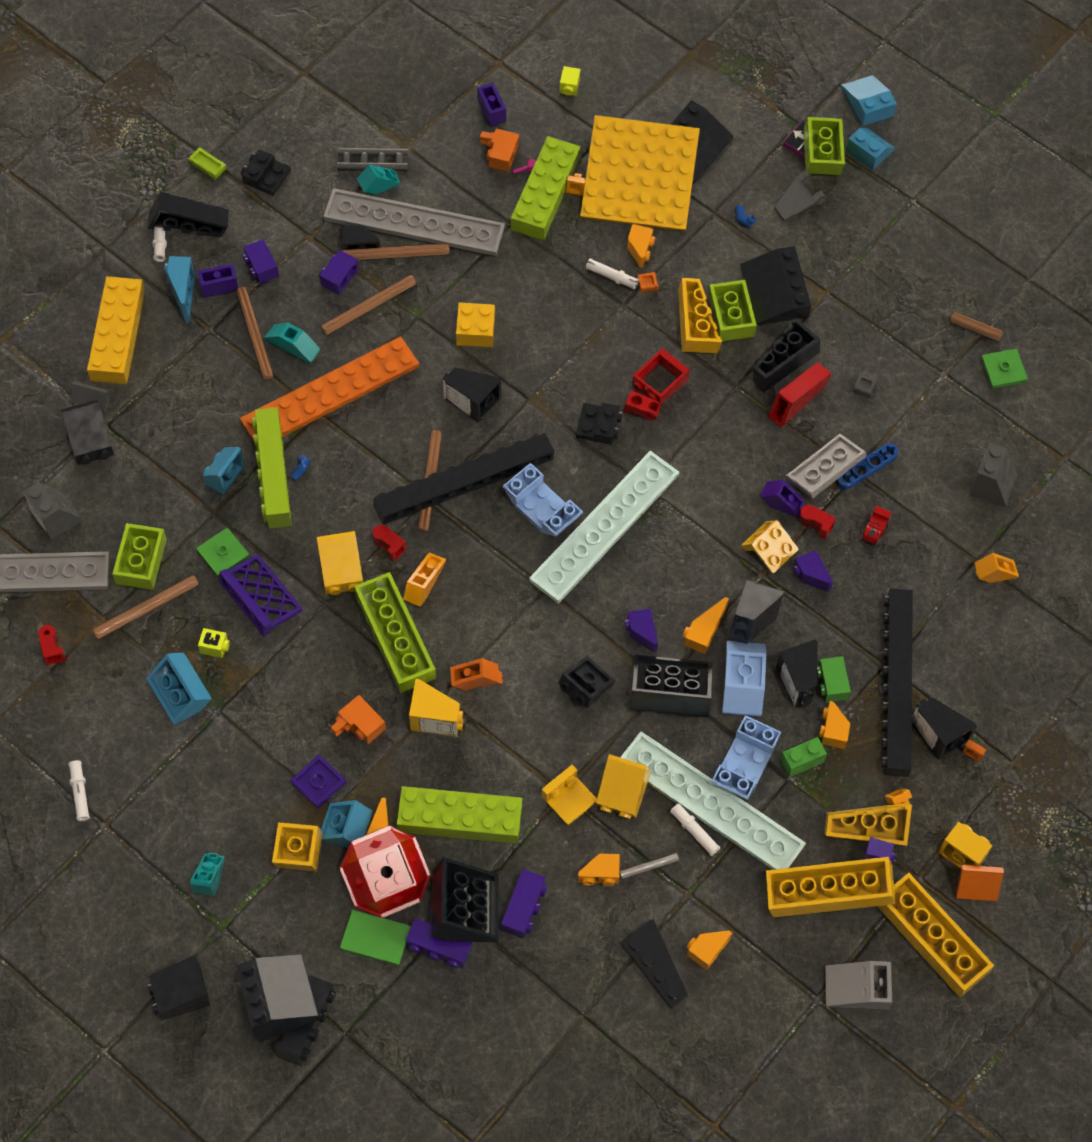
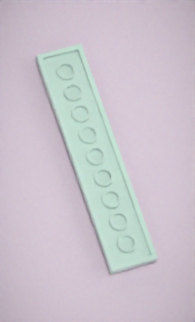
[529,451,679,604]
[620,732,806,870]

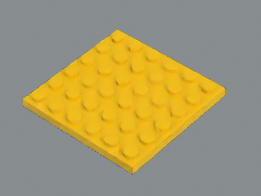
[580,115,700,232]

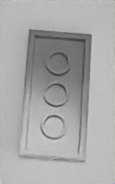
[786,434,866,499]

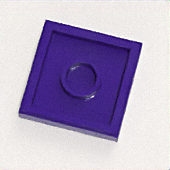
[290,754,347,809]

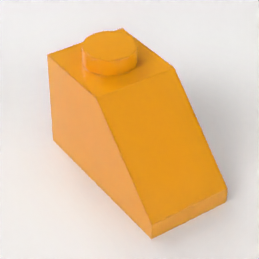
[975,553,1019,583]
[687,930,732,970]

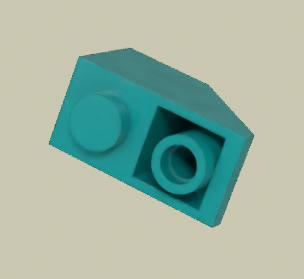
[357,164,401,194]

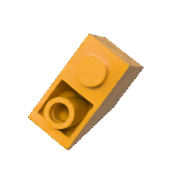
[627,224,655,268]
[819,701,850,749]
[578,853,620,886]

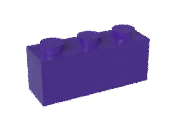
[501,869,548,939]
[406,918,473,969]

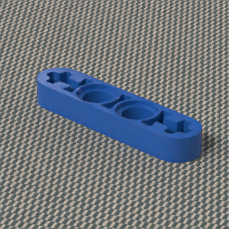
[837,443,898,490]

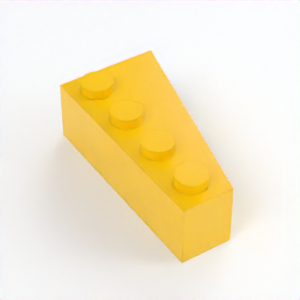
[678,278,722,353]
[824,802,912,846]

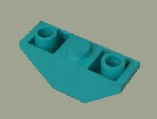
[264,323,320,364]
[190,853,225,896]

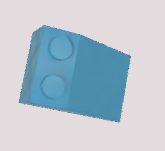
[841,75,897,126]
[165,256,195,323]

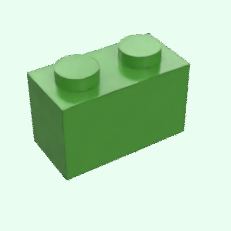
[817,656,851,703]
[780,737,827,777]

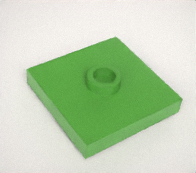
[981,349,1028,389]
[196,527,250,578]

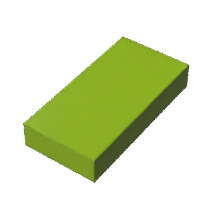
[188,147,227,180]

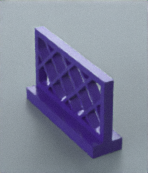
[219,554,302,637]

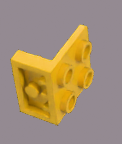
[741,520,798,573]
[541,765,597,825]

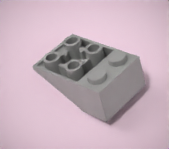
[825,961,892,1009]

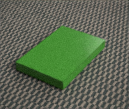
[340,910,411,966]

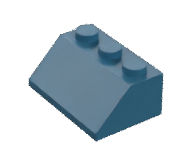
[146,653,212,725]

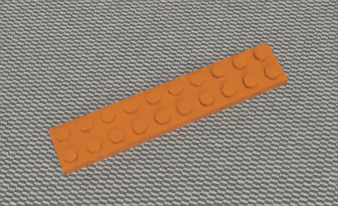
[240,336,419,444]

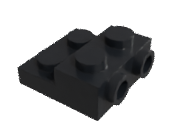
[241,149,291,196]
[576,403,623,445]
[558,656,616,708]

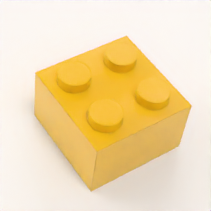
[456,303,495,347]
[272,822,323,872]
[938,822,992,869]

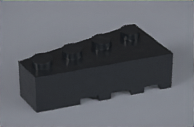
[148,192,229,237]
[753,318,821,392]
[275,975,336,1067]

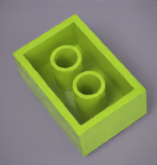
[804,117,845,175]
[708,280,757,342]
[112,523,167,590]

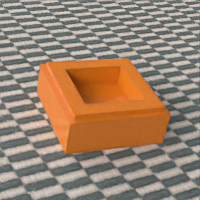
[637,272,659,293]
[962,740,987,762]

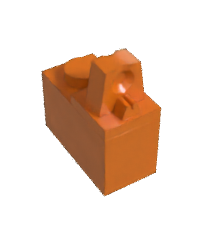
[480,128,519,172]
[450,658,503,691]
[331,695,386,744]

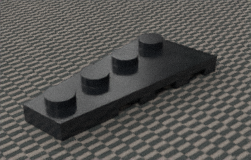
[620,919,688,1009]

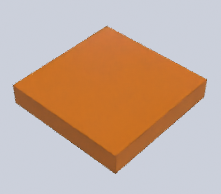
[956,865,1004,901]

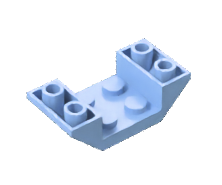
[503,463,583,537]
[722,641,766,717]
[711,715,781,800]

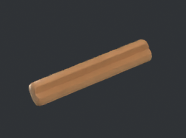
[950,312,1003,341]

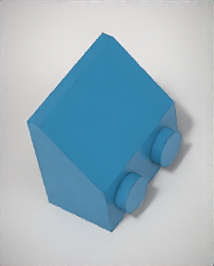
[846,128,895,170]
[203,447,245,495]
[321,800,373,849]

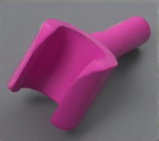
[513,159,536,174]

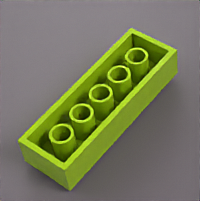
[511,136,581,241]
[252,407,292,529]
[354,572,436,693]
[397,786,522,844]

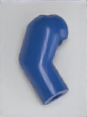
[735,205,756,227]
[290,455,311,481]

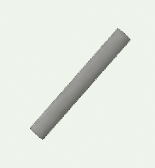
[619,853,679,879]

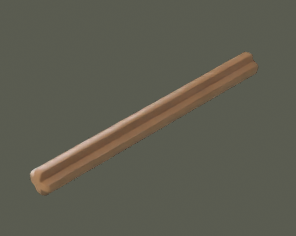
[343,244,449,260]
[321,275,416,335]
[236,287,273,380]
[418,430,442,531]
[93,576,199,639]

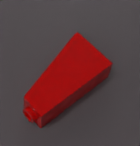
[768,362,831,428]

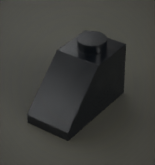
[342,224,380,250]

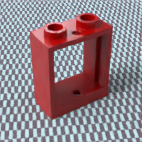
[632,348,690,405]

